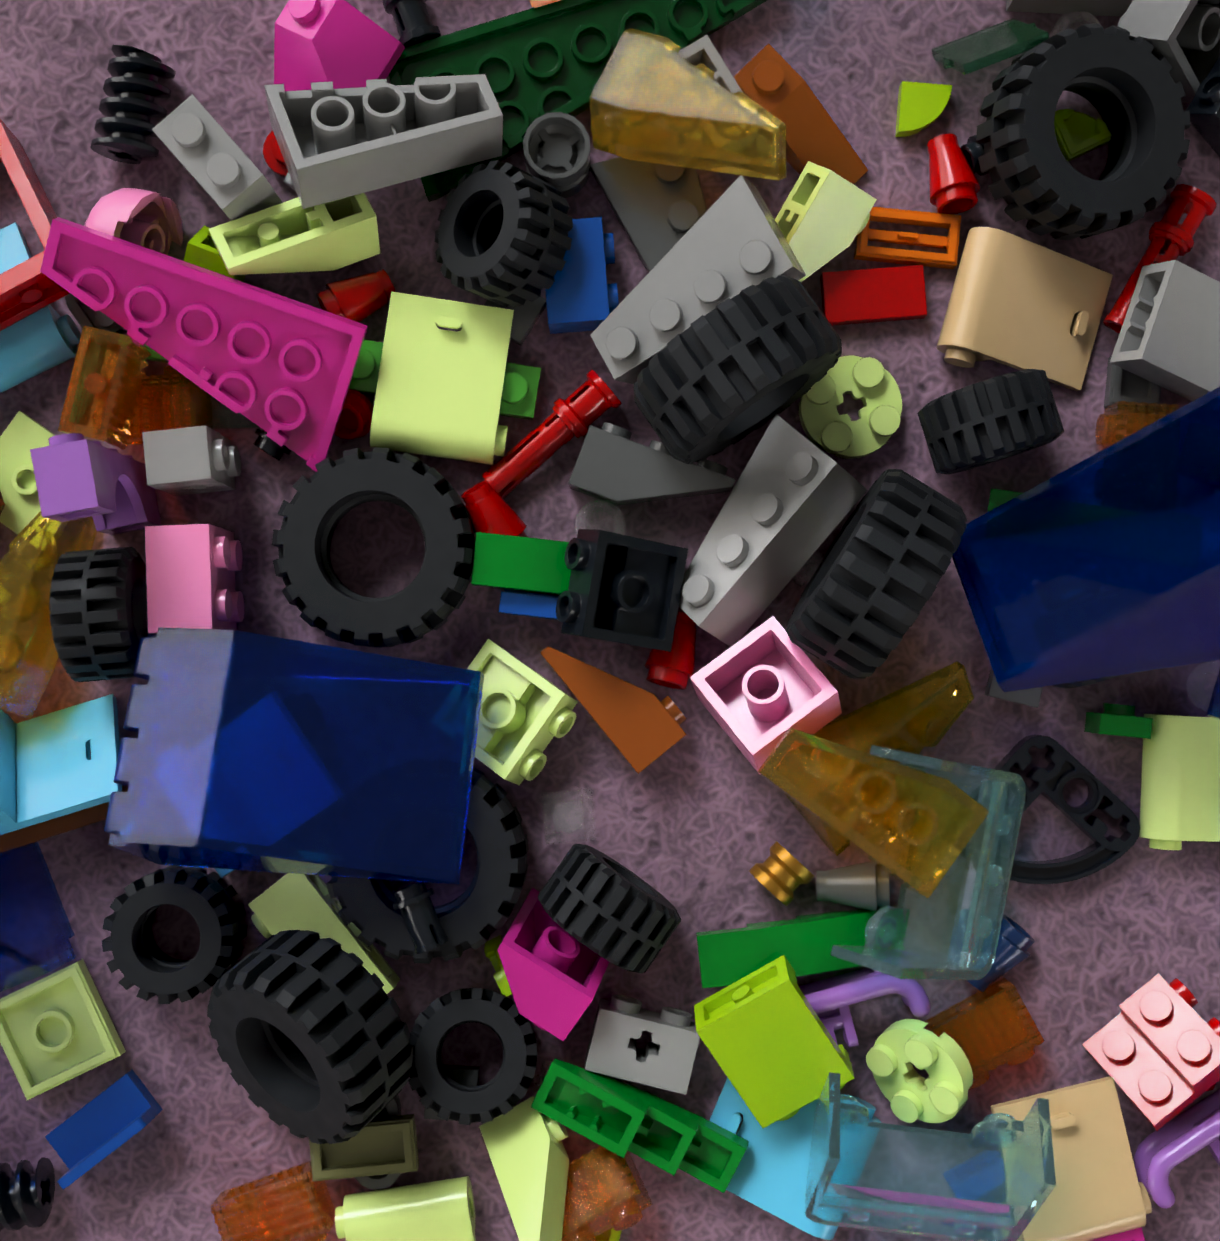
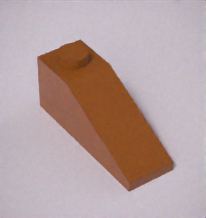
[734,43,868,185]
[540,646,687,774]

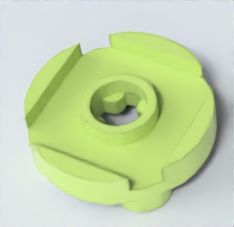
[799,355,902,459]
[866,1019,973,1123]

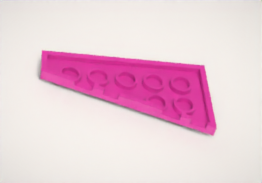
[40,217,368,472]

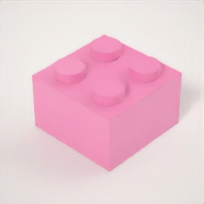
[145,524,244,635]
[690,616,842,775]

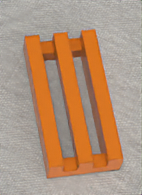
[854,207,961,269]

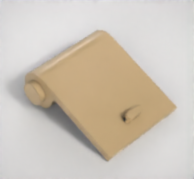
[937,227,1113,391]
[990,1076,1152,1241]

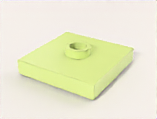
[0,411,70,553]
[0,959,126,1100]

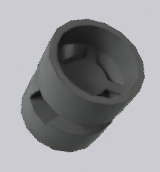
[523,112,590,198]

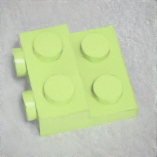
[429,639,578,786]

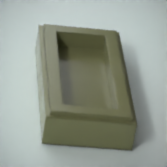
[309,1114,419,1181]

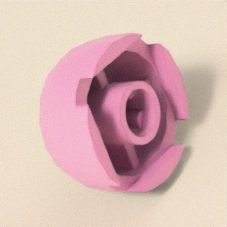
[84,188,183,255]

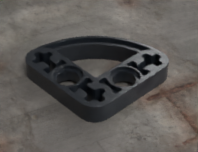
[944,734,1140,884]

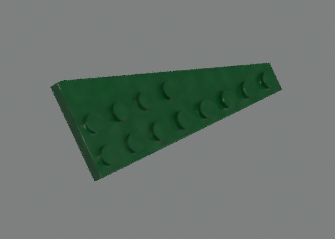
[389,0,767,202]

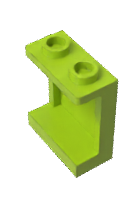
[694,955,855,1128]

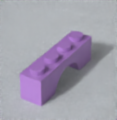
[30,433,161,535]

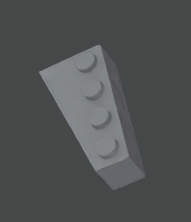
[264,74,503,209]
[590,174,806,384]
[679,414,867,647]

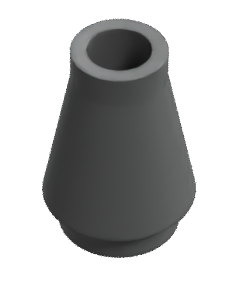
[816,860,890,912]

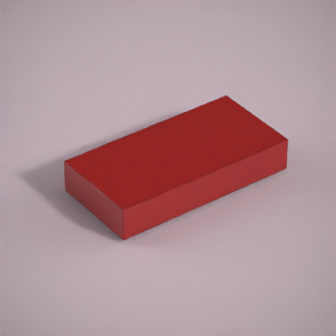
[820,265,927,326]

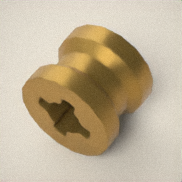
[749,841,814,906]

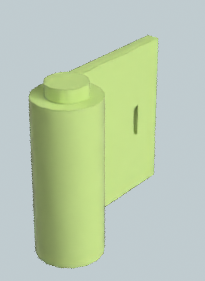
[370,291,514,465]
[1139,714,1220,850]
[335,1176,476,1241]

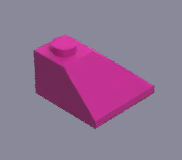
[274,0,405,91]
[497,887,609,1042]

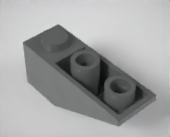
[568,422,736,506]

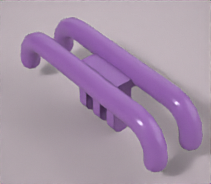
[798,964,931,1048]
[1133,1089,1220,1209]

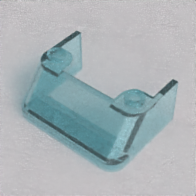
[831,745,1026,980]
[805,1072,1056,1241]

